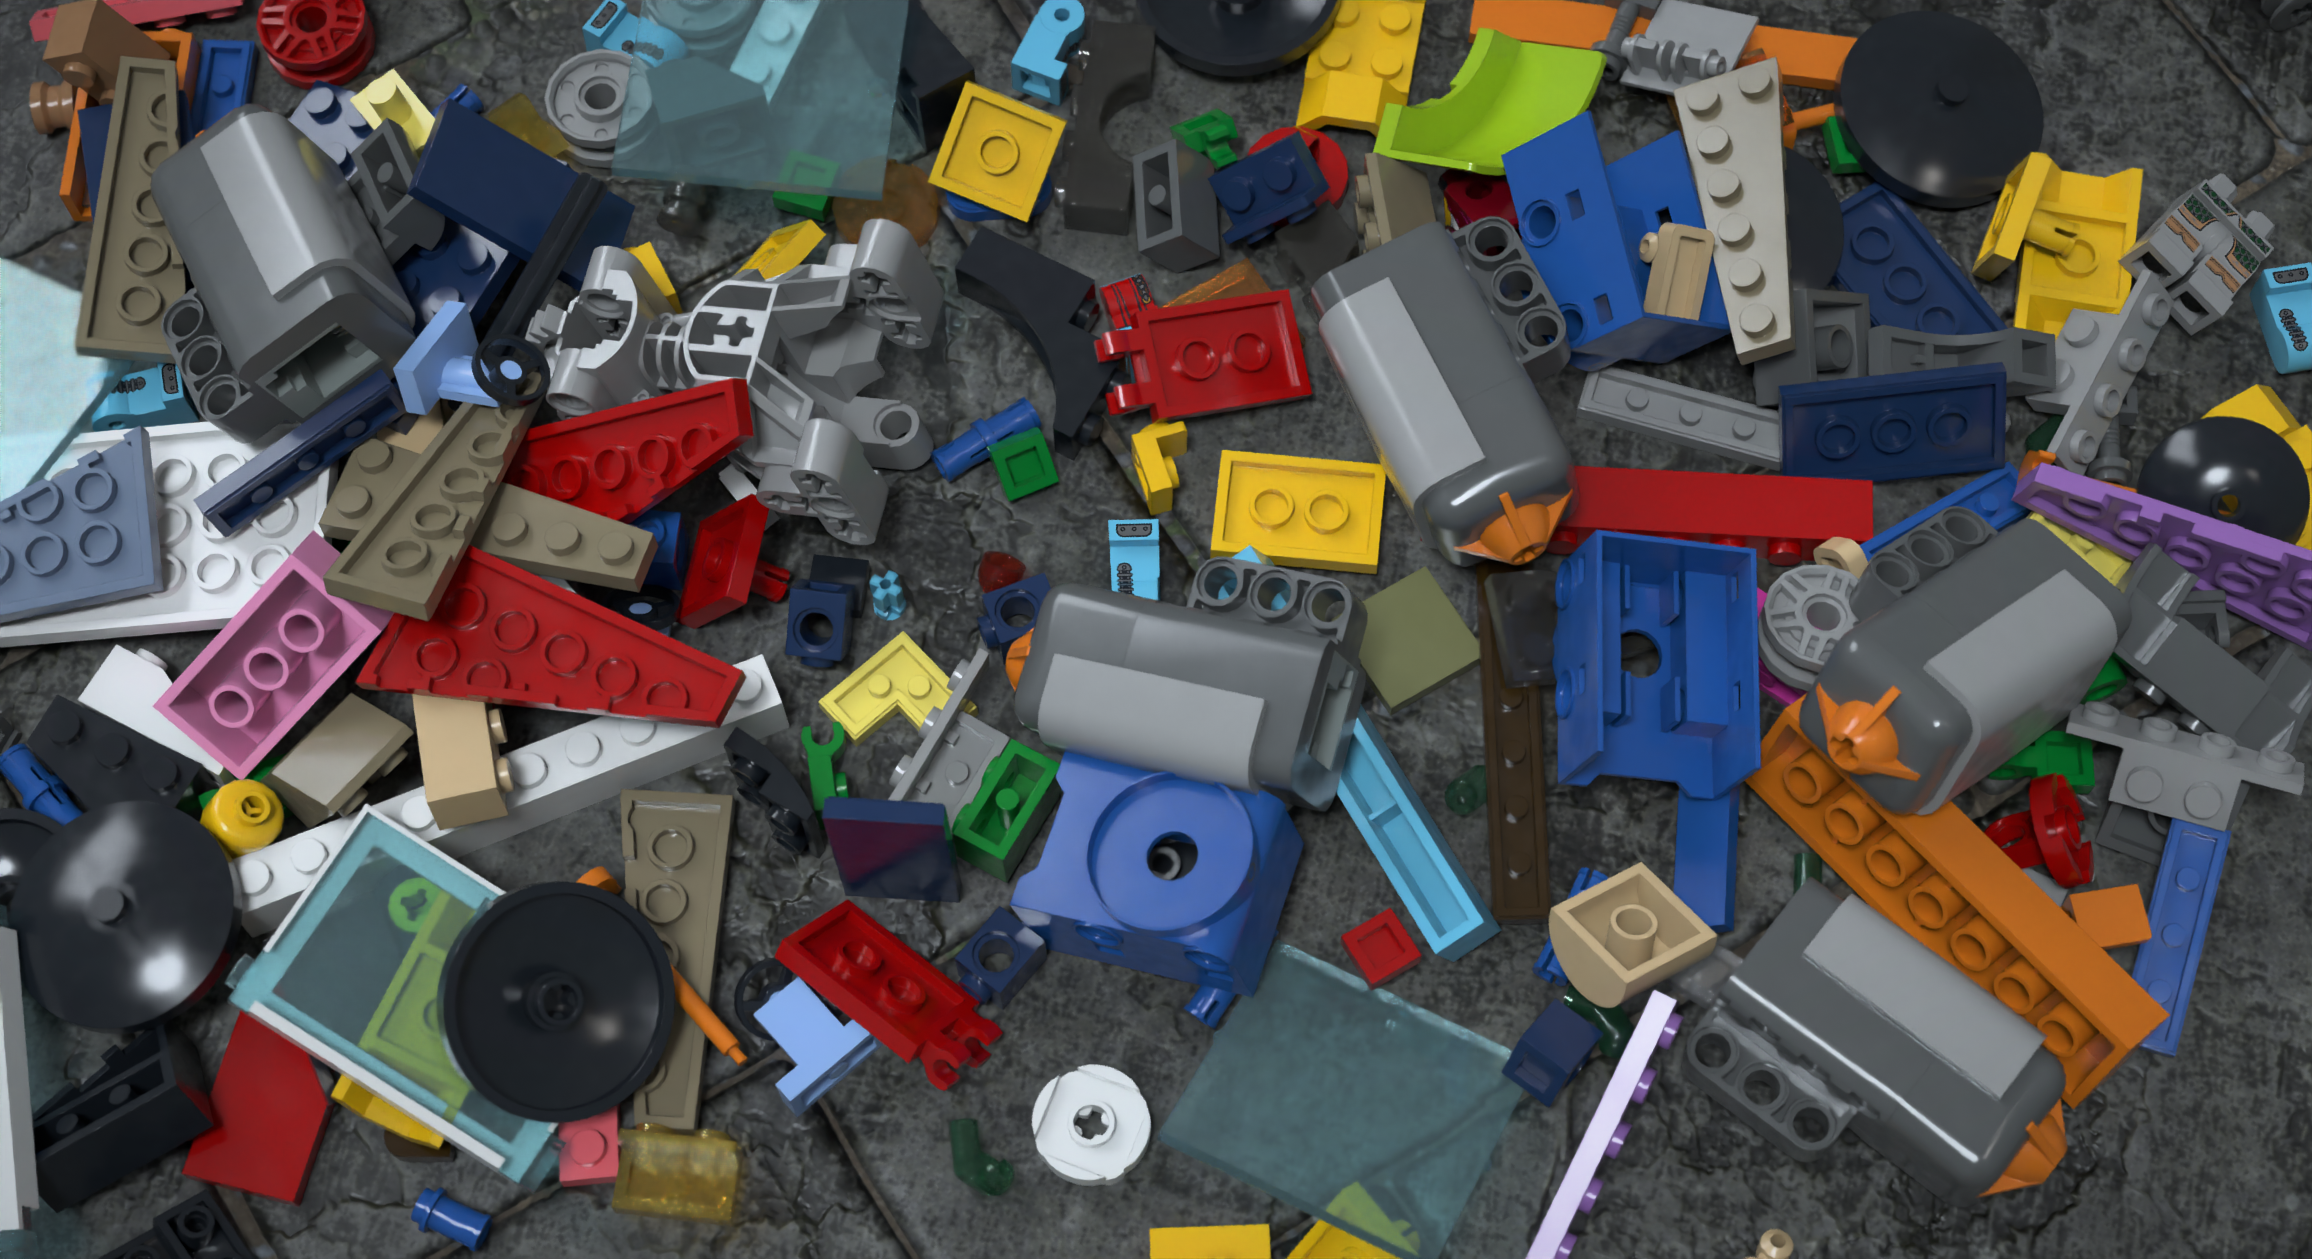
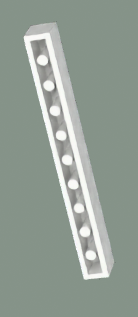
[233,654,789,938]

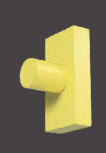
[350,69,435,159]

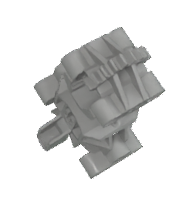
[525,219,944,545]

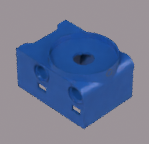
[1501,110,1731,371]
[1551,530,1761,801]
[1010,751,1304,997]

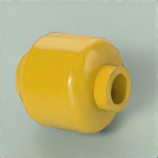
[200,779,284,860]

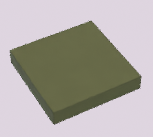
[1331,566,1479,716]

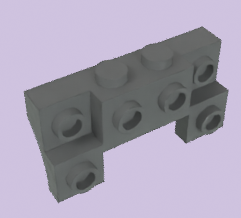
[2112,542,2312,754]

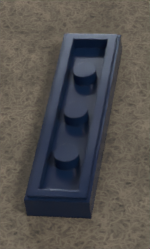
[194,369,407,538]

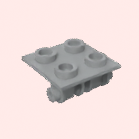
[1620,0,1759,95]

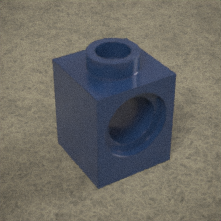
[976,572,1051,665]
[785,579,856,667]
[955,906,1047,1010]
[1501,998,1604,1108]

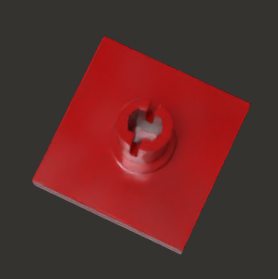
[676,494,790,629]

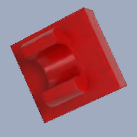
[1340,907,1422,991]

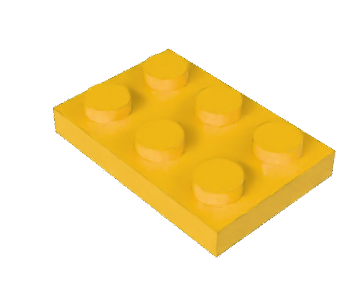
[1210,450,1386,574]

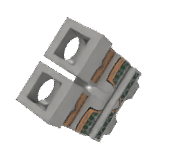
[2118,173,2275,336]

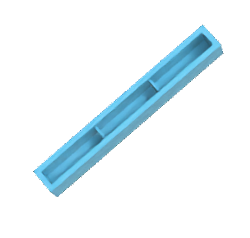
[1218,545,1501,962]

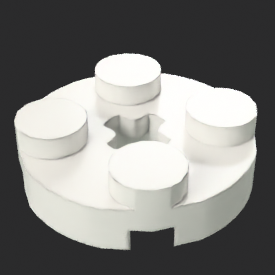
[1032,1064,1151,1186]

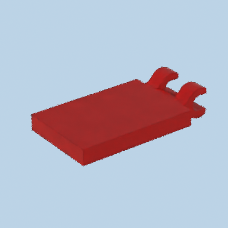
[1094,289,1312,423]
[774,899,1003,1091]
[182,984,335,1207]

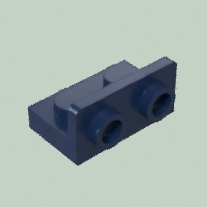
[1207,131,1330,245]

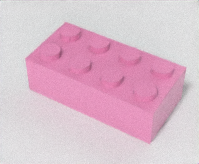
[153,530,394,780]

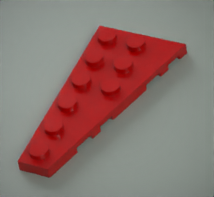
[501,378,754,524]
[356,545,747,728]

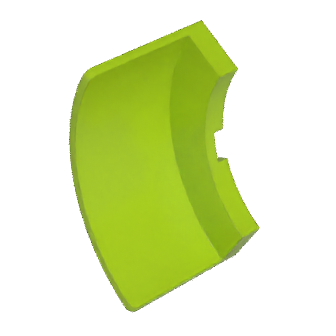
[1373,28,1607,176]

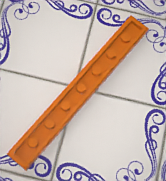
[1468,0,1858,91]

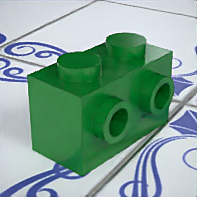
[951,739,1063,883]

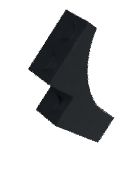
[955,226,1130,461]

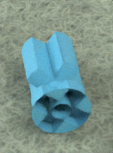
[869,570,906,620]

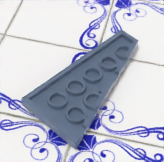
[0,425,164,623]

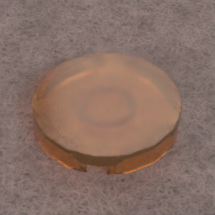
[832,158,940,248]

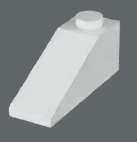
[78,644,235,788]

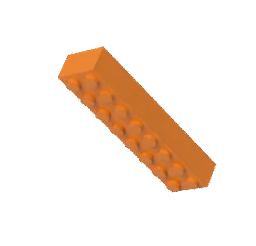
[1744,693,2170,1110]

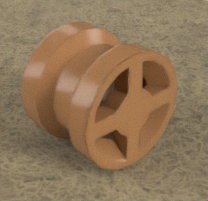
[30,80,78,135]

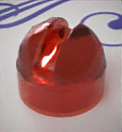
[978,551,1026,593]

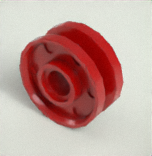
[256,0,376,89]

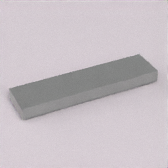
[1576,366,1780,471]

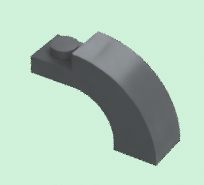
[1868,325,2056,397]

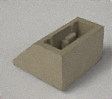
[1353,152,1436,255]
[260,693,414,829]

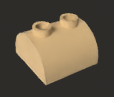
[1549,862,1718,1008]

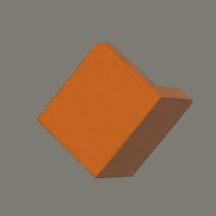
[2060,884,2152,950]

